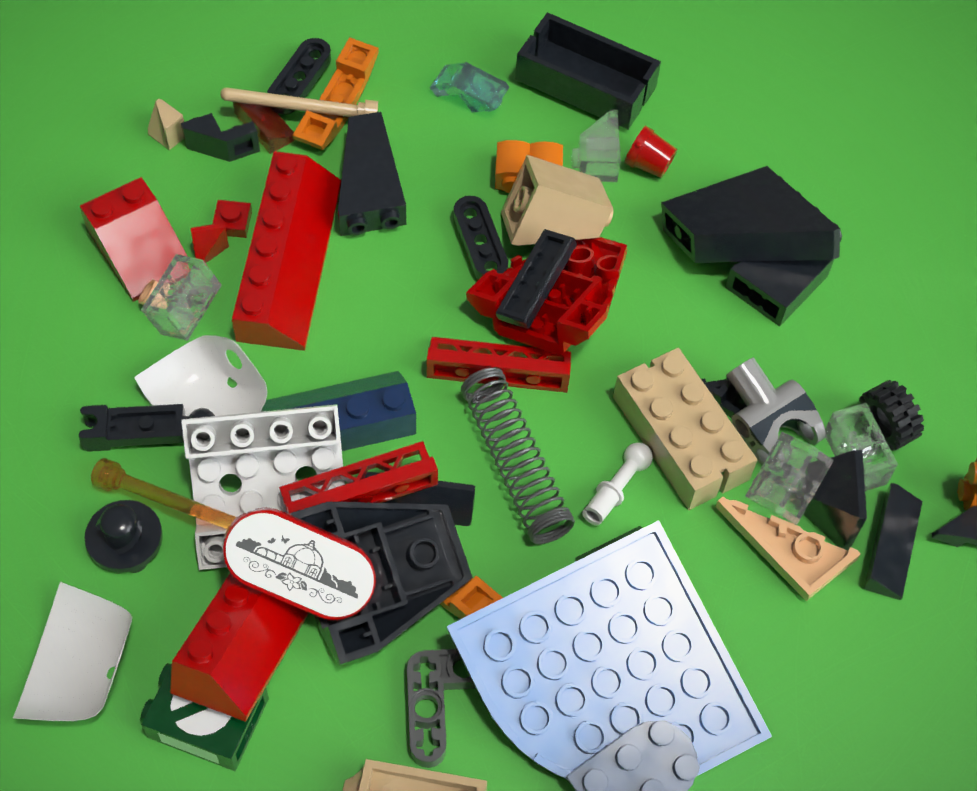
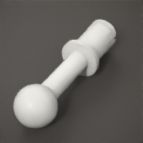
[582,442,653,526]

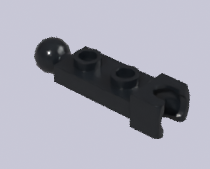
[79,404,215,452]

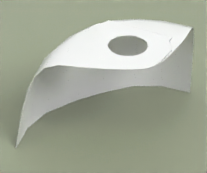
[134,335,268,416]
[13,582,133,721]

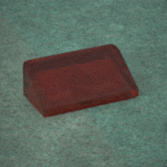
[233,102,295,154]

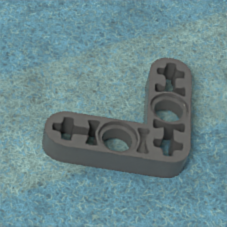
[407,649,476,768]

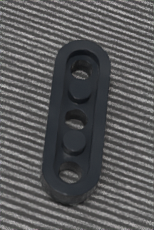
[267,38,331,114]
[454,196,508,280]

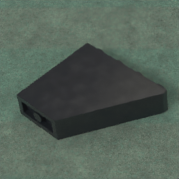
[661,166,842,263]

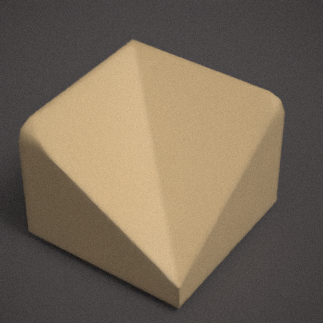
[148,99,184,150]

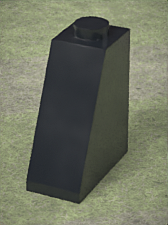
[725,260,834,327]

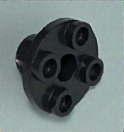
[85,500,163,573]

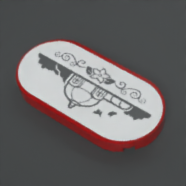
[223,507,376,620]

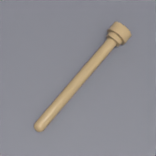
[220,88,378,117]

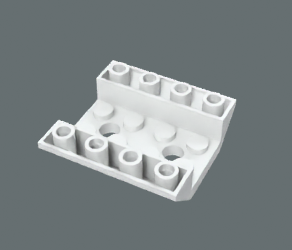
[182,404,345,570]

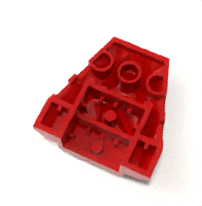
[466,237,627,355]

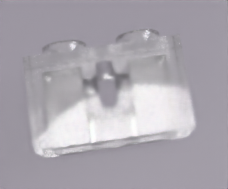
[141,254,222,341]
[825,403,898,491]
[745,432,834,525]

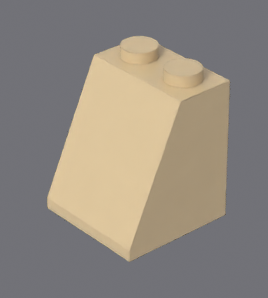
[501,155,613,246]

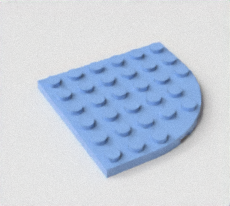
[446,521,772,779]

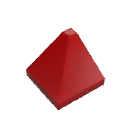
[190,223,229,266]

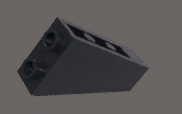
[338,112,407,236]

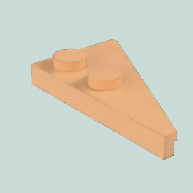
[716,497,861,601]

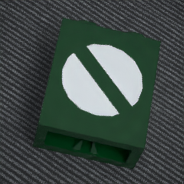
[140,652,269,771]

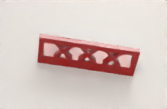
[427,337,571,393]
[279,441,438,515]

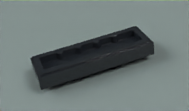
[496,229,577,329]

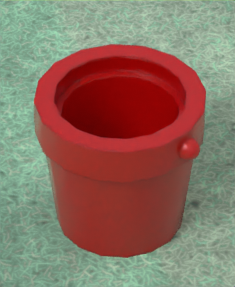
[625,126,678,178]

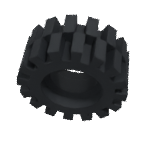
[858,380,924,451]

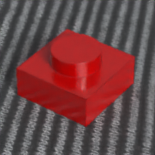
[212,200,252,238]

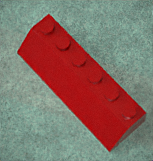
[232,151,341,351]

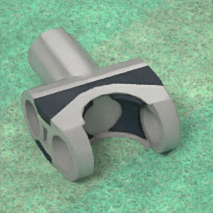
[727,357,826,471]

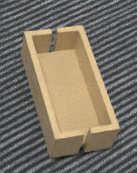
[613,347,758,510]

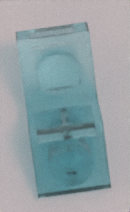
[429,62,509,113]

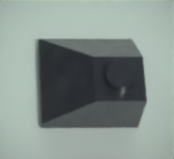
[797,450,867,550]

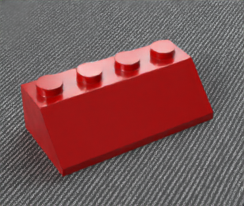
[170,573,309,722]

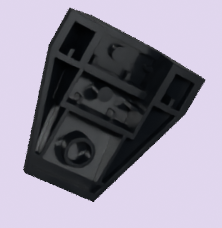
[290,502,473,665]

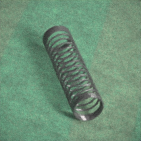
[461,367,575,544]

